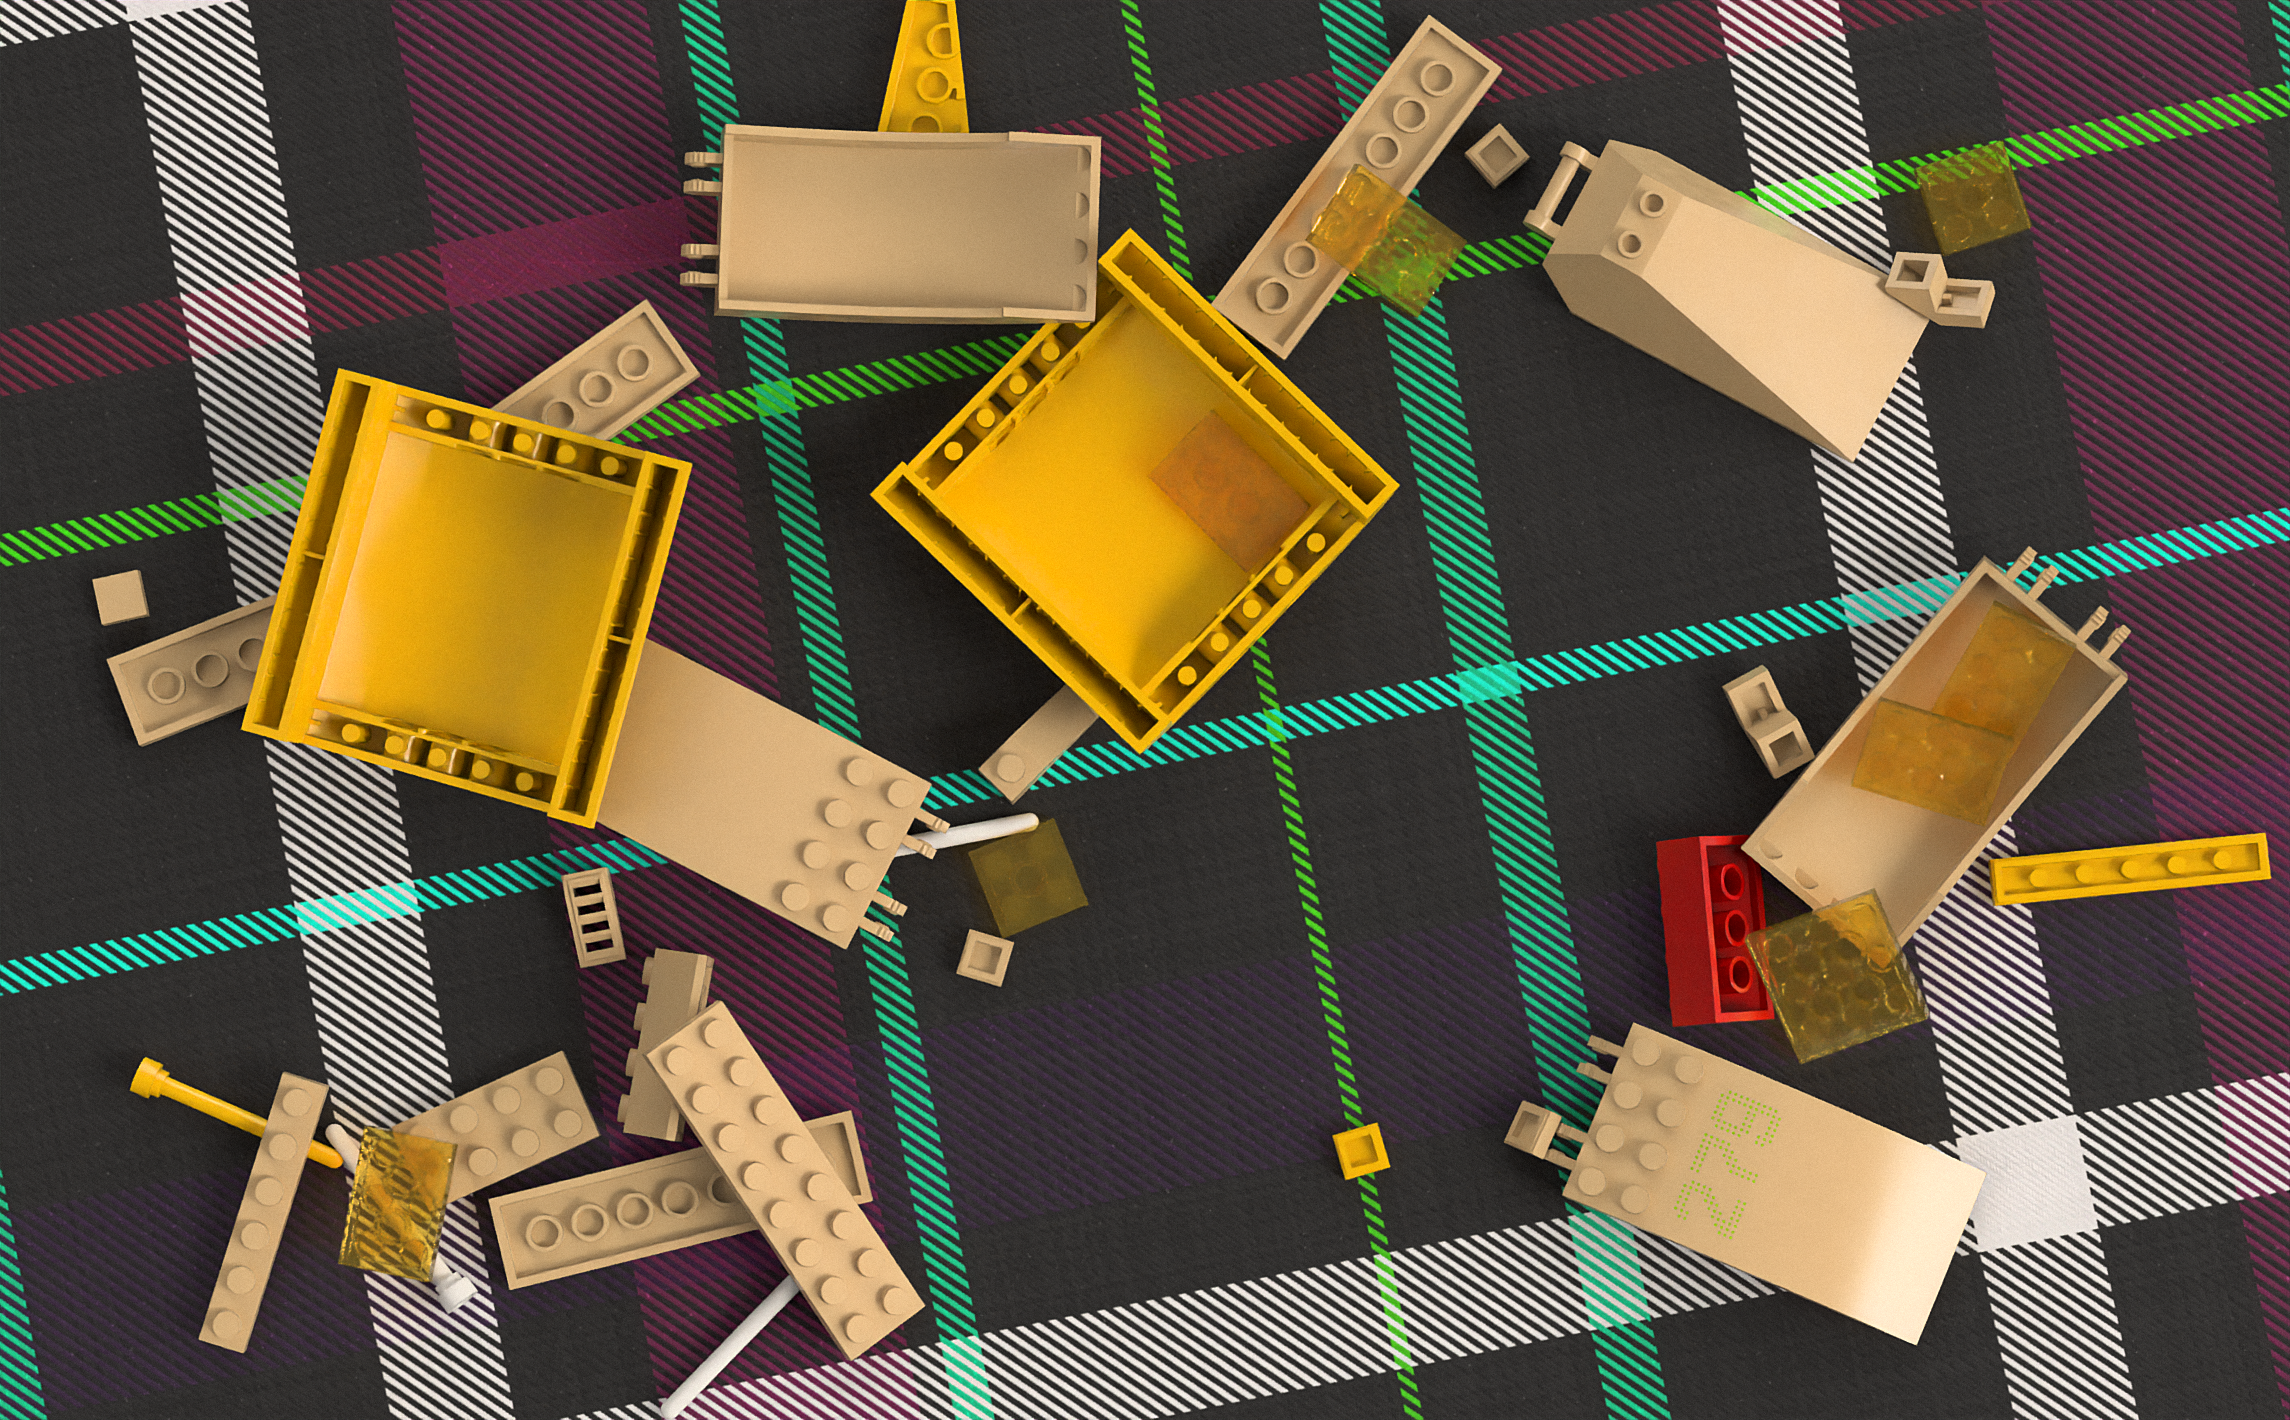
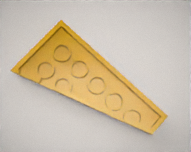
[877,0,969,133]

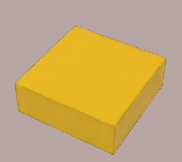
[1332,1123,1390,1180]

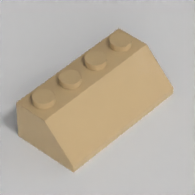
[617,948,714,1142]

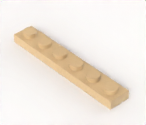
[199,1072,330,1353]

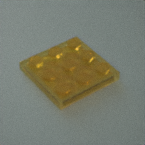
[1745,888,1930,1064]

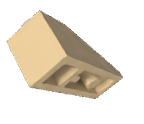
[979,684,1100,805]

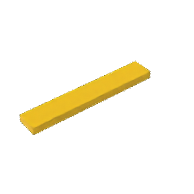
[1988,833,2271,906]

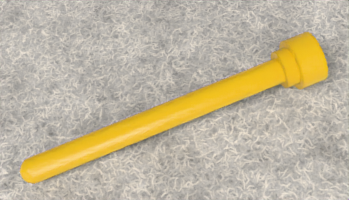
[130,1057,344,1168]

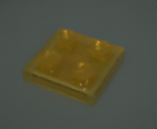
[1913,140,2032,257]
[968,818,1089,939]

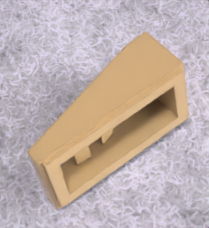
[561,867,627,968]

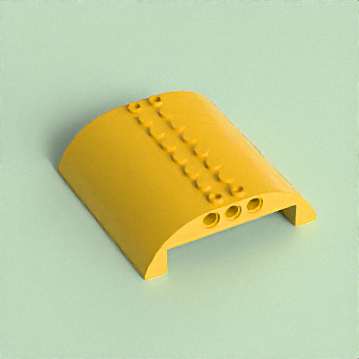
[870,228,1400,755]
[241,368,692,829]

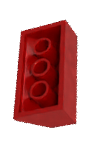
[1656,835,1774,1027]

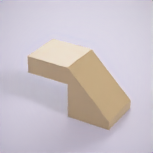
[1885,252,1995,328]
[1722,665,1815,779]

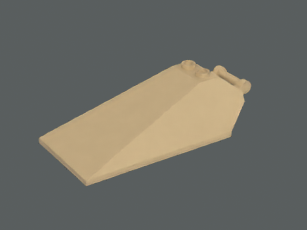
[1523,140,1930,463]

